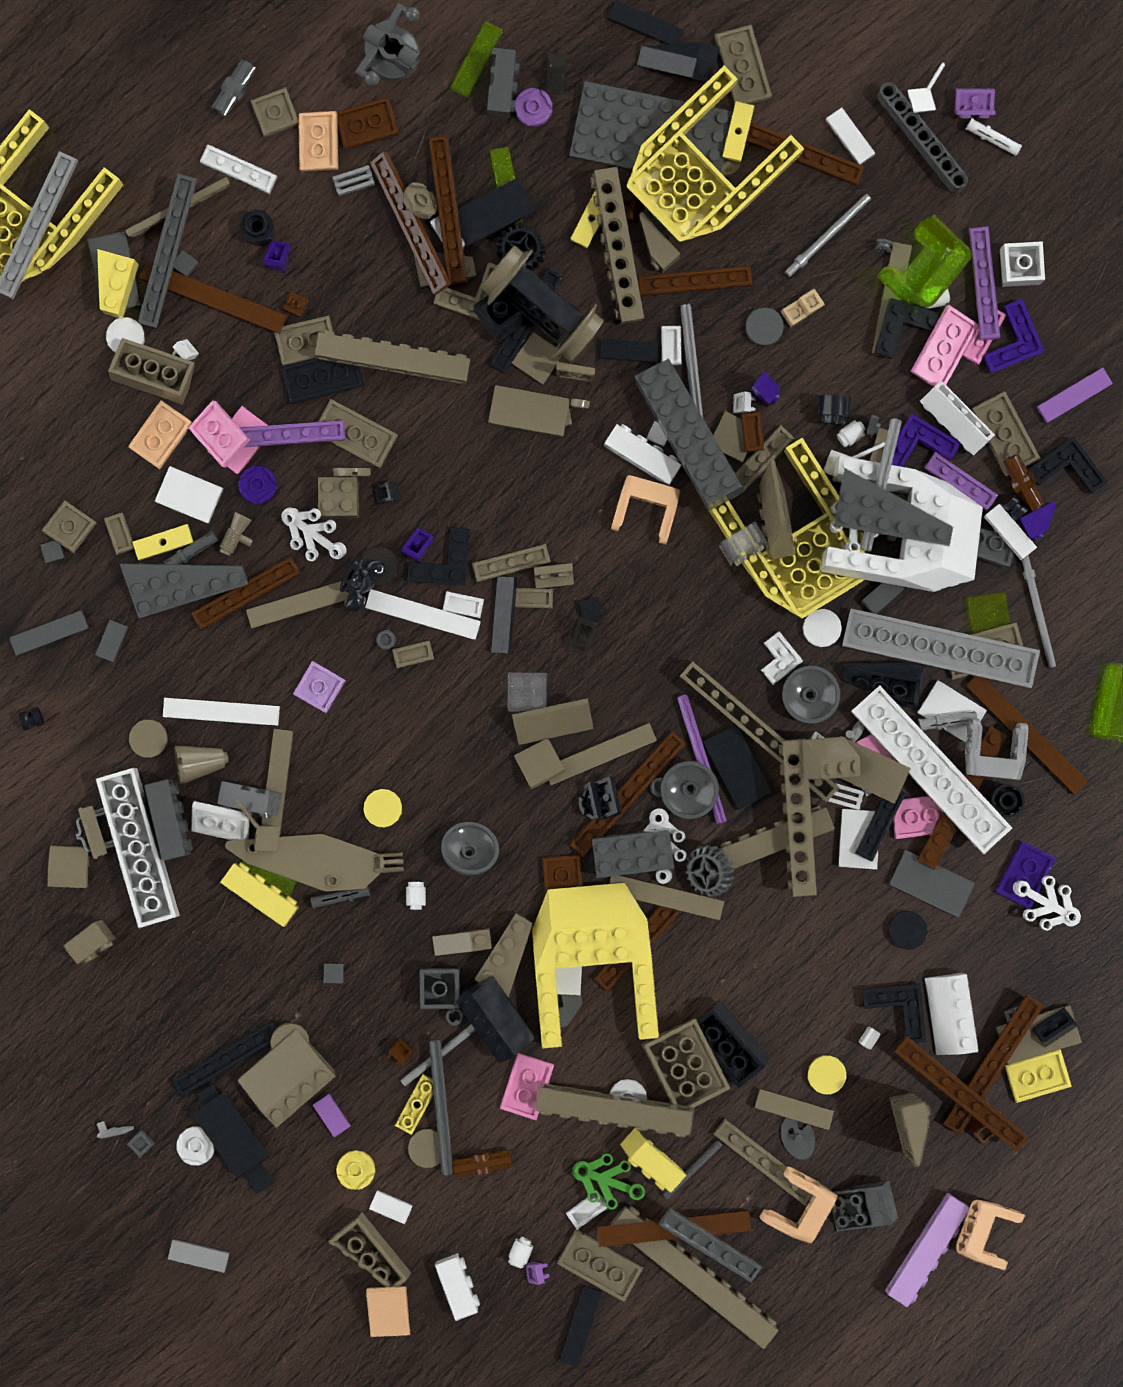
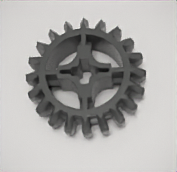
[684,845,735,897]

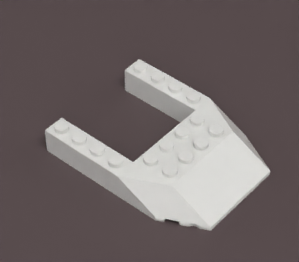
[821,456,983,592]

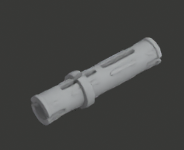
[918,711,977,731]

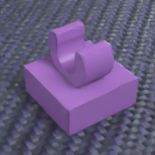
[525,1262,549,1285]

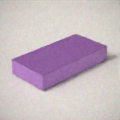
[313,1093,351,1137]

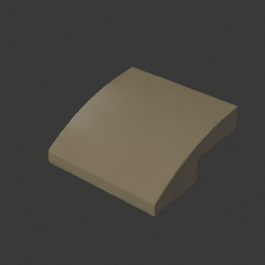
[48,845,90,888]

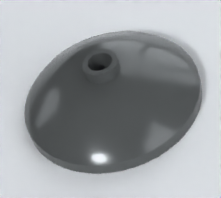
[782,666,840,724]
[661,761,719,819]
[441,822,499,875]

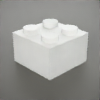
[1000,242,1045,287]

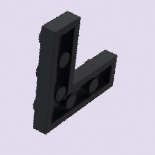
[874,298,941,359]
[1028,436,1108,494]
[408,527,470,586]
[862,983,927,1043]

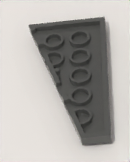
[834,468,953,546]
[120,563,249,618]

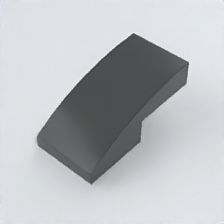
[861,583,904,614]

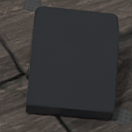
[373,481,400,505]

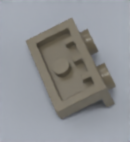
[534,563,574,589]

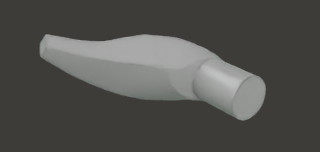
[846,721,865,742]
[97,1121,134,1138]

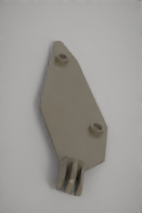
[225,834,404,892]

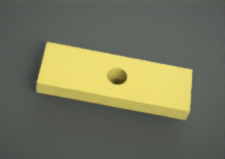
[722,101,754,162]
[570,192,609,249]
[133,524,194,561]
[395,1074,434,1135]

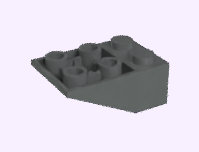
[832,1180,898,1232]

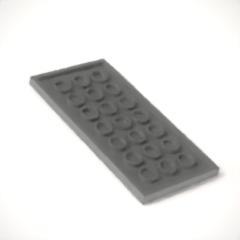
[569,81,733,173]

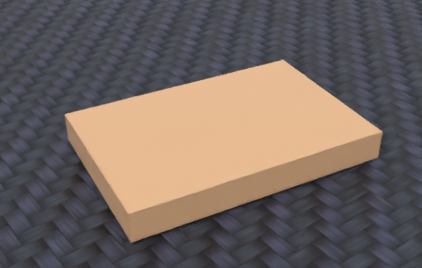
[299,111,338,172]
[128,401,193,469]
[366,1287,410,1337]

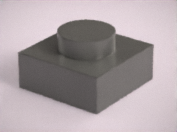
[865,415,881,438]

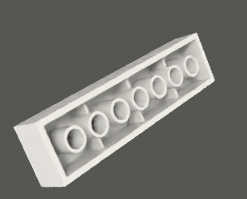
[96,768,180,928]

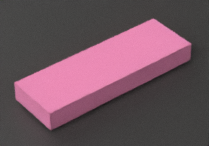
[962,310,1006,365]

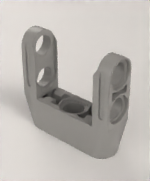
[965,718,1028,780]

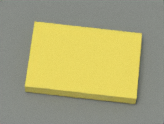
[1004,1049,1072,1103]

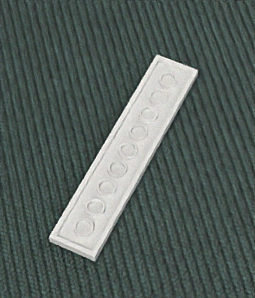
[851,686,1012,854]

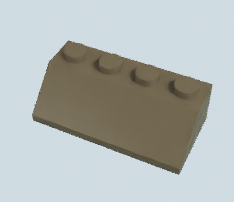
[108,338,195,405]

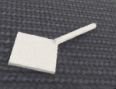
[907,63,945,113]
[823,442,885,476]

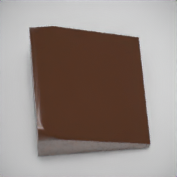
[623,200,641,222]
[968,1119,995,1145]

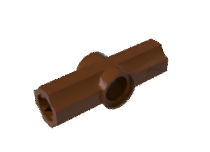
[1003,454,1045,512]
[452,1150,513,1177]

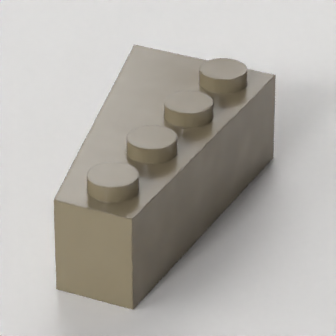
[475,912,532,997]

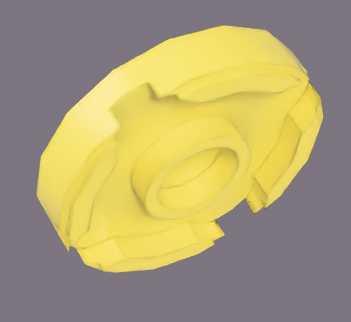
[364,789,402,827]
[808,1055,846,1094]
[337,1150,375,1190]

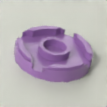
[515,88,552,127]

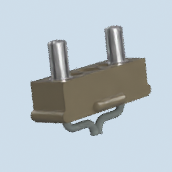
[76,806,115,859]

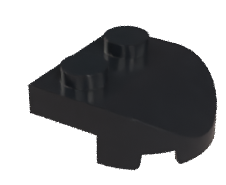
[579,776,622,820]

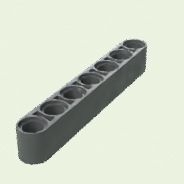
[878,82,968,193]

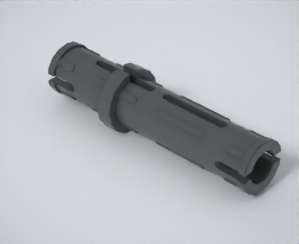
[164,530,218,564]
[311,886,370,909]

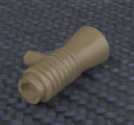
[219,512,253,556]

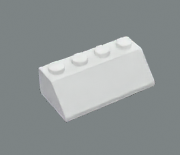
[925,973,978,1055]

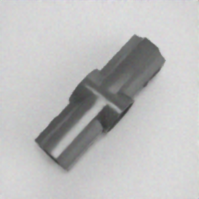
[212,60,256,117]

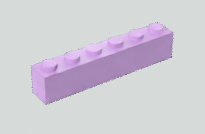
[885,1192,970,1307]

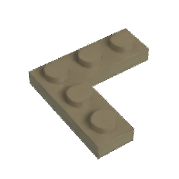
[434,262,497,321]

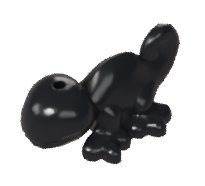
[339,560,385,612]

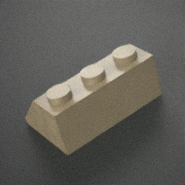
[802,737,861,779]

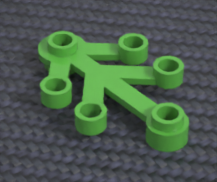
[572,1154,645,1210]

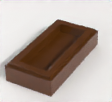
[741,412,764,453]

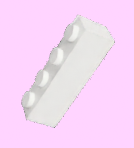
[920,381,995,456]
[604,424,681,486]

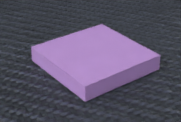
[293,661,346,713]

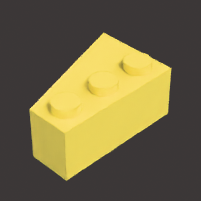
[97,249,138,319]
[620,1127,686,1193]

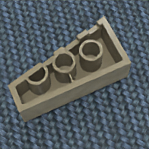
[329,1212,411,1287]

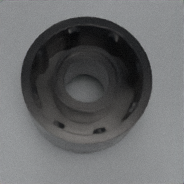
[241,209,276,246]
[817,395,852,425]
[988,784,1025,817]

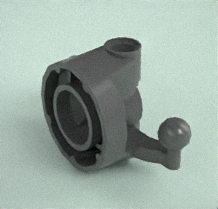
[356,3,421,86]

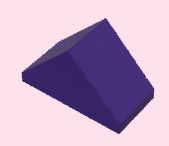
[263,240,290,273]
[401,528,434,563]

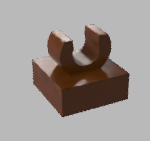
[283,292,309,318]
[388,1038,414,1065]

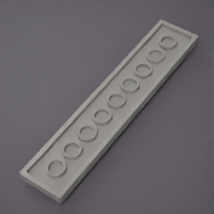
[842,609,1040,688]

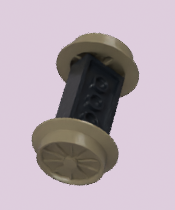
[480,245,604,362]

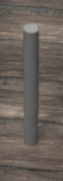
[662,1140,723,1200]

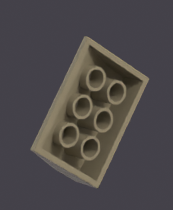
[757,460,796,560]
[641,1019,730,1107]
[238,1029,335,1128]
[889,1092,931,1167]

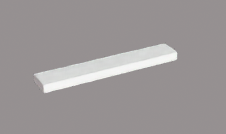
[365,589,481,640]
[163,698,280,726]

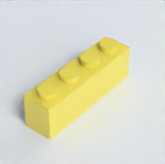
[220,862,299,927]

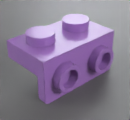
[954,89,995,118]

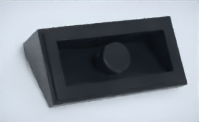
[1032,1007,1077,1047]

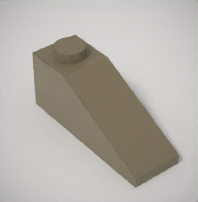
[639,212,680,273]
[432,928,492,956]

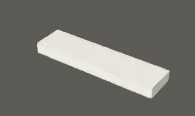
[200,145,277,194]

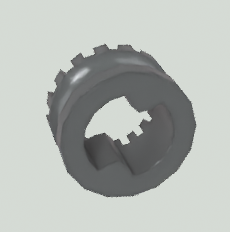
[874,239,893,253]
[446,1008,463,1026]

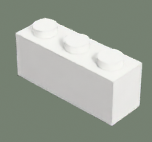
[435,1253,480,1321]

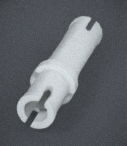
[966,118,1022,156]

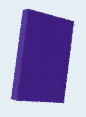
[995,840,1056,909]

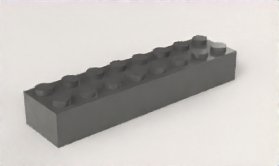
[635,358,742,511]

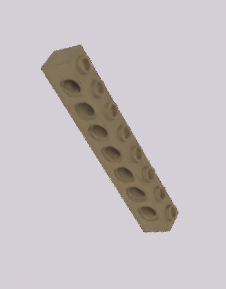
[590,167,644,325]
[779,739,817,896]

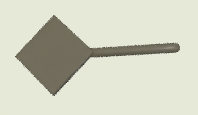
[236,800,279,851]

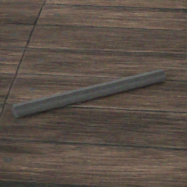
[429,1040,453,1176]

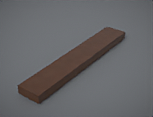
[637,266,753,296]
[191,556,301,630]
[593,906,681,992]

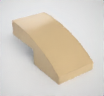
[780,289,825,327]

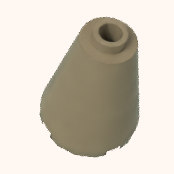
[174,745,228,784]

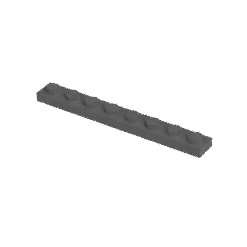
[138,174,197,328]

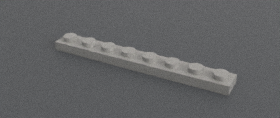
[0,151,78,299]

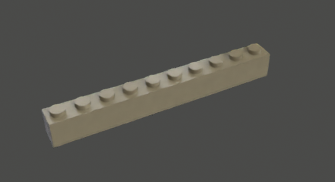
[680,661,839,802]
[611,1205,778,1349]

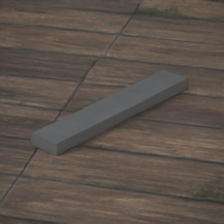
[659,1208,762,1283]

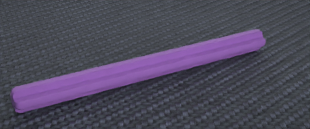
[677,695,726,824]

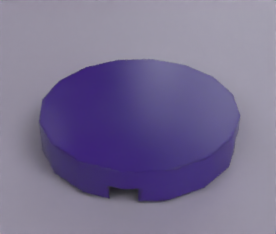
[238,466,277,504]

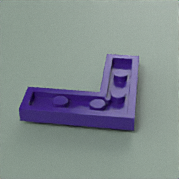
[983,299,1044,374]
[892,414,961,467]

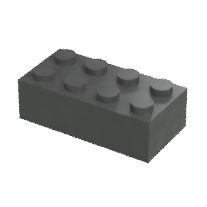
[144,780,193,861]
[592,828,674,878]

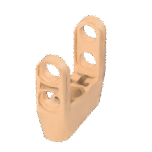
[611,475,680,545]
[759,1167,837,1244]
[956,1200,1025,1270]

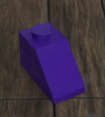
[750,372,781,407]
[1017,501,1056,541]

